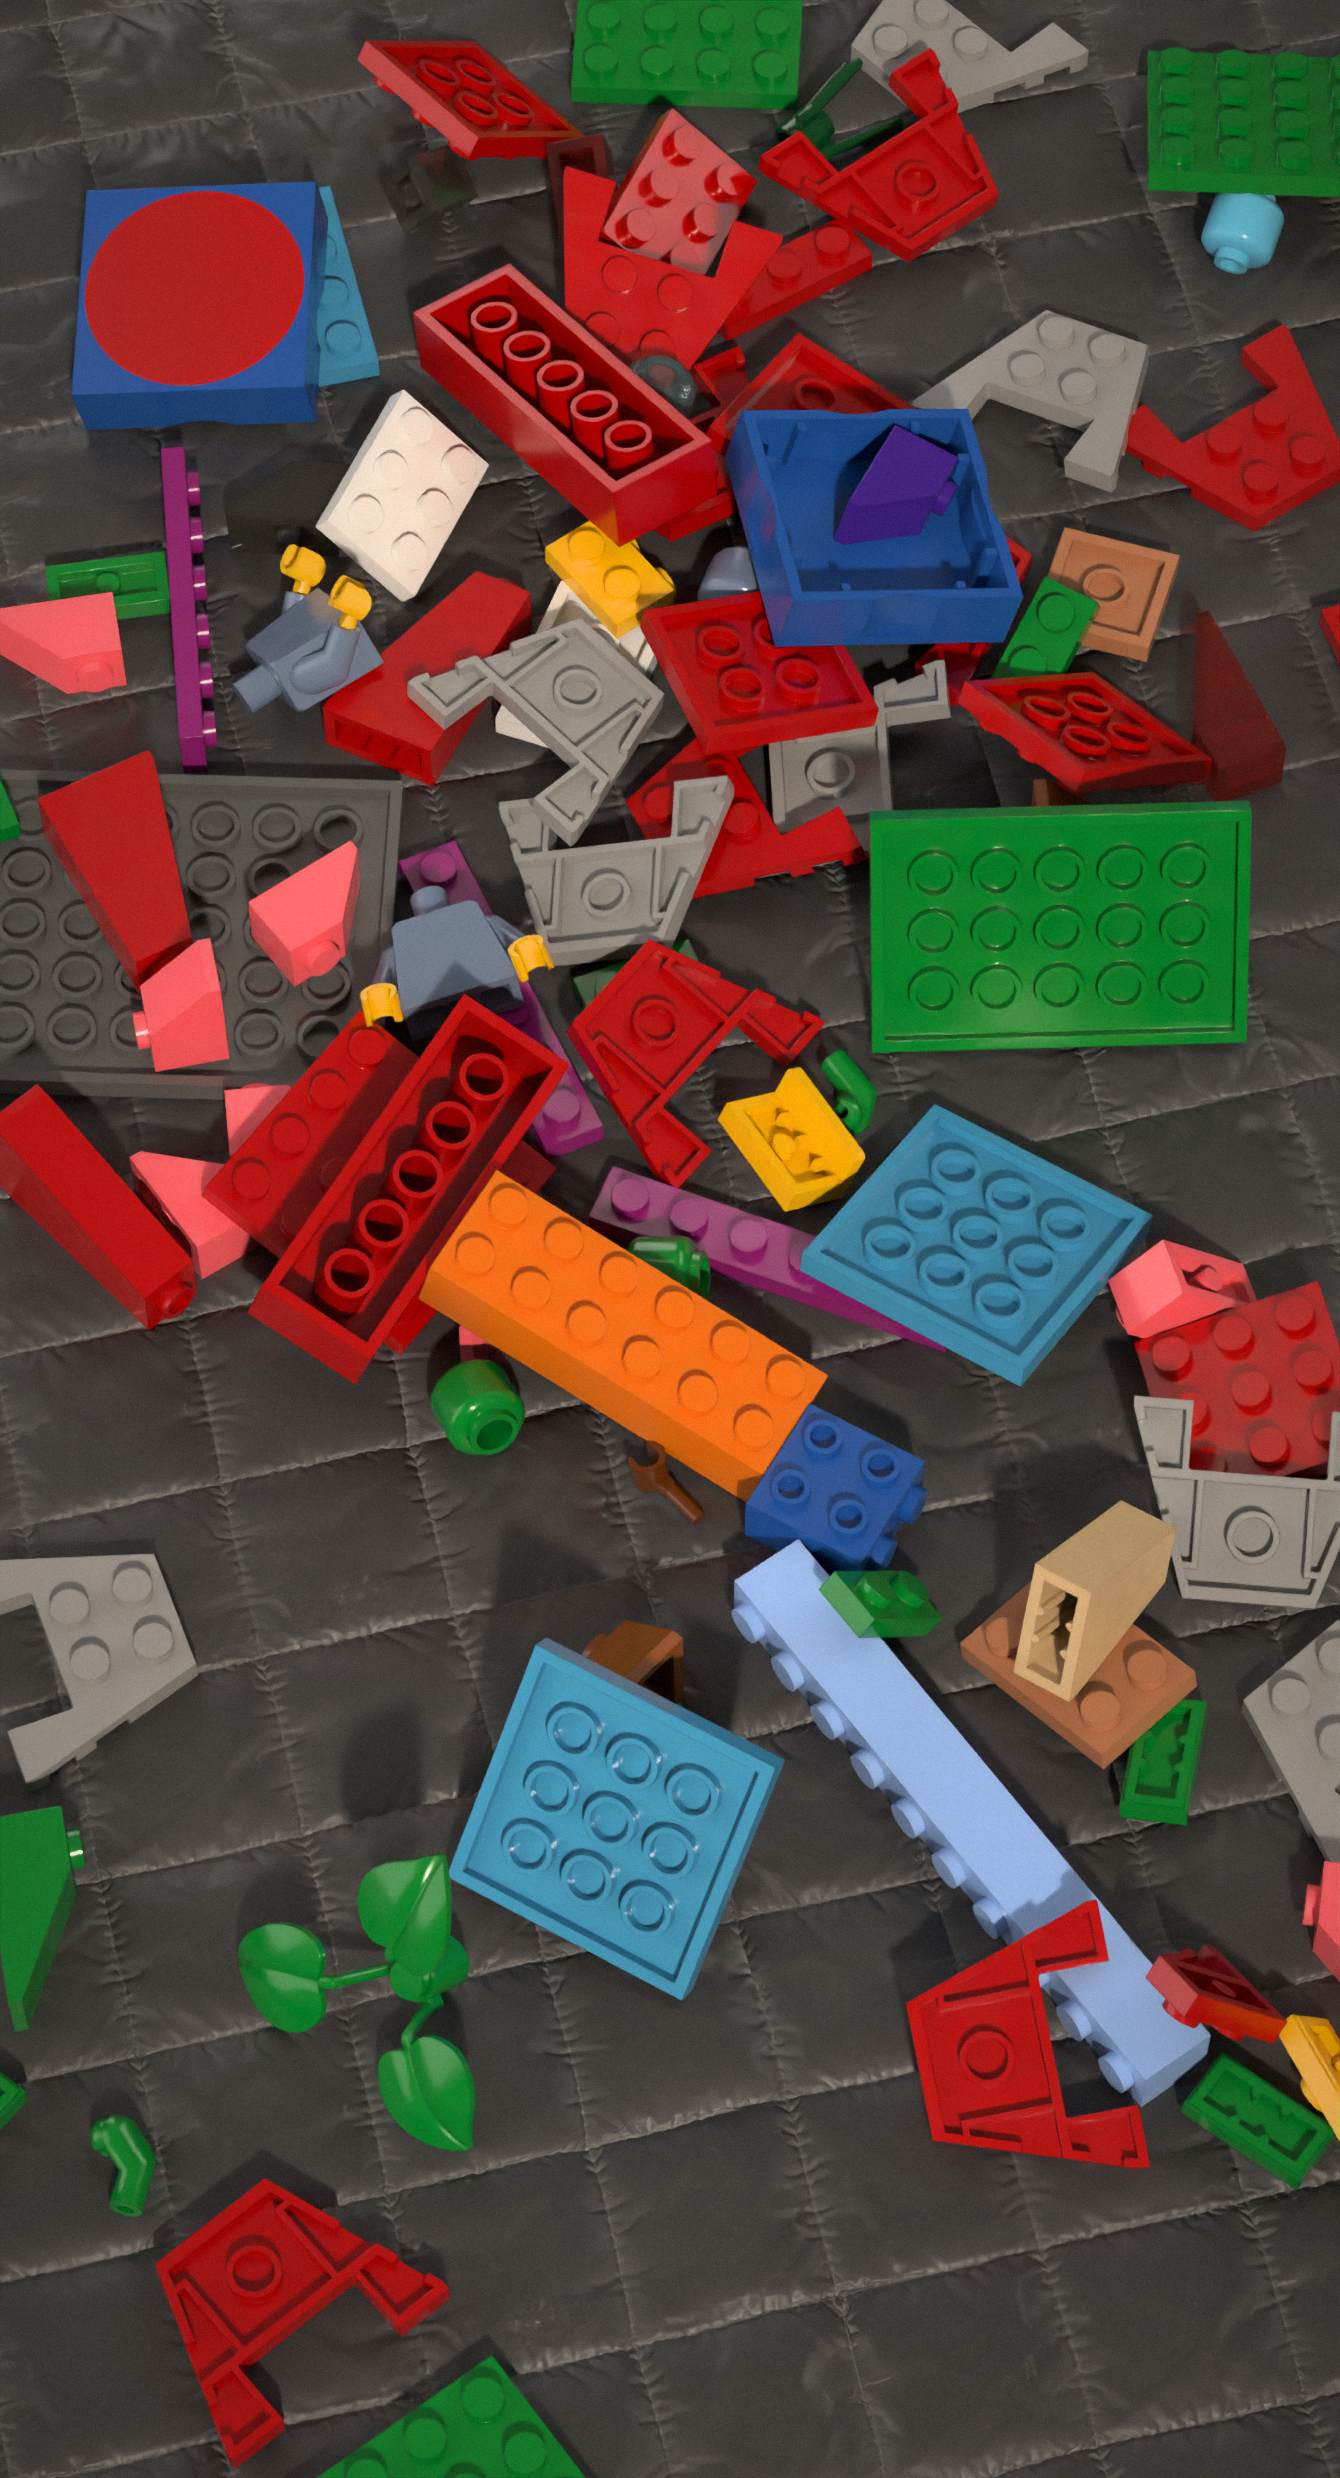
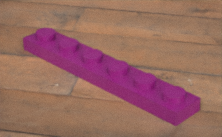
[161,447,218,773]
[398,840,604,1160]
[589,1166,947,1352]

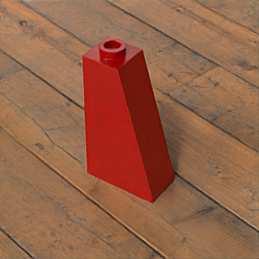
[323,571,532,787]
[37,750,193,996]
[0,1084,198,1331]

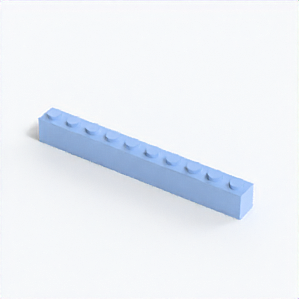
[731,1539,1211,2107]

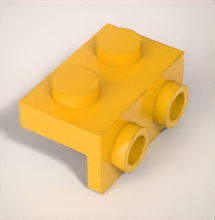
[545,521,677,639]
[717,1067,865,1212]

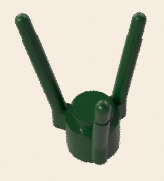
[775,58,904,162]

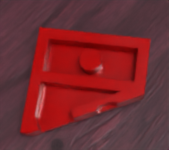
[1145,1944,1288,2044]

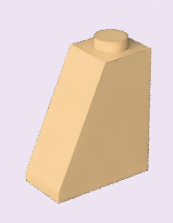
[1013,1500,1177,1702]

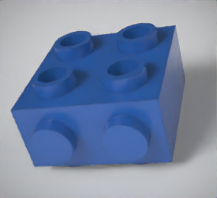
[745,1403,929,1576]

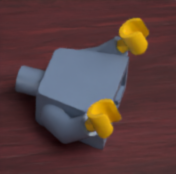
[232,544,384,714]
[360,886,554,1042]

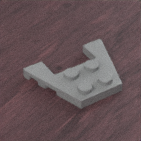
[851,0,1089,113]
[911,310,1149,493]
[407,618,664,847]
[768,660,951,857]
[499,775,735,966]
[1133,1396,1340,1610]
[0,1554,198,1793]
[1241,1620,1340,1863]

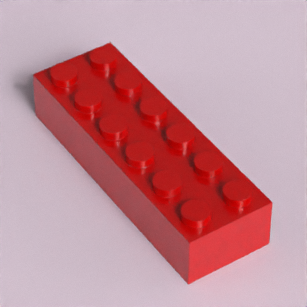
[413,263,717,547]
[247,993,571,1384]

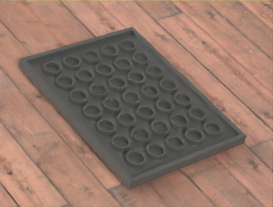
[0,769,404,1100]

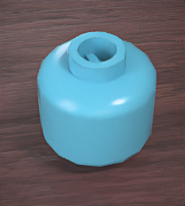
[1201,193,1284,274]

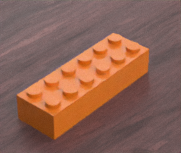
[418,1170,828,1503]

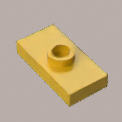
[1279,2014,1340,2141]

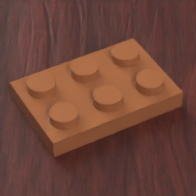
[960,1581,1197,1770]

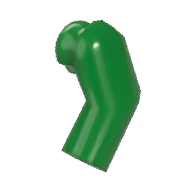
[820,1050,878,1136]
[90,2114,157,2217]

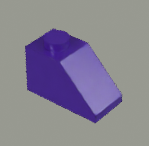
[834,425,959,545]

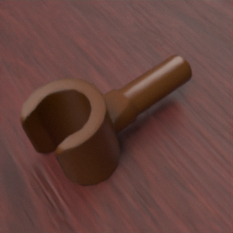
[627,1441,705,1525]

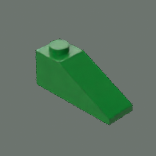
[0,1806,86,2032]

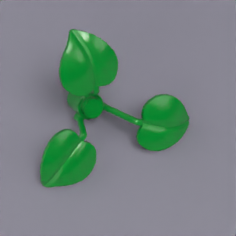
[237,1853,476,2151]

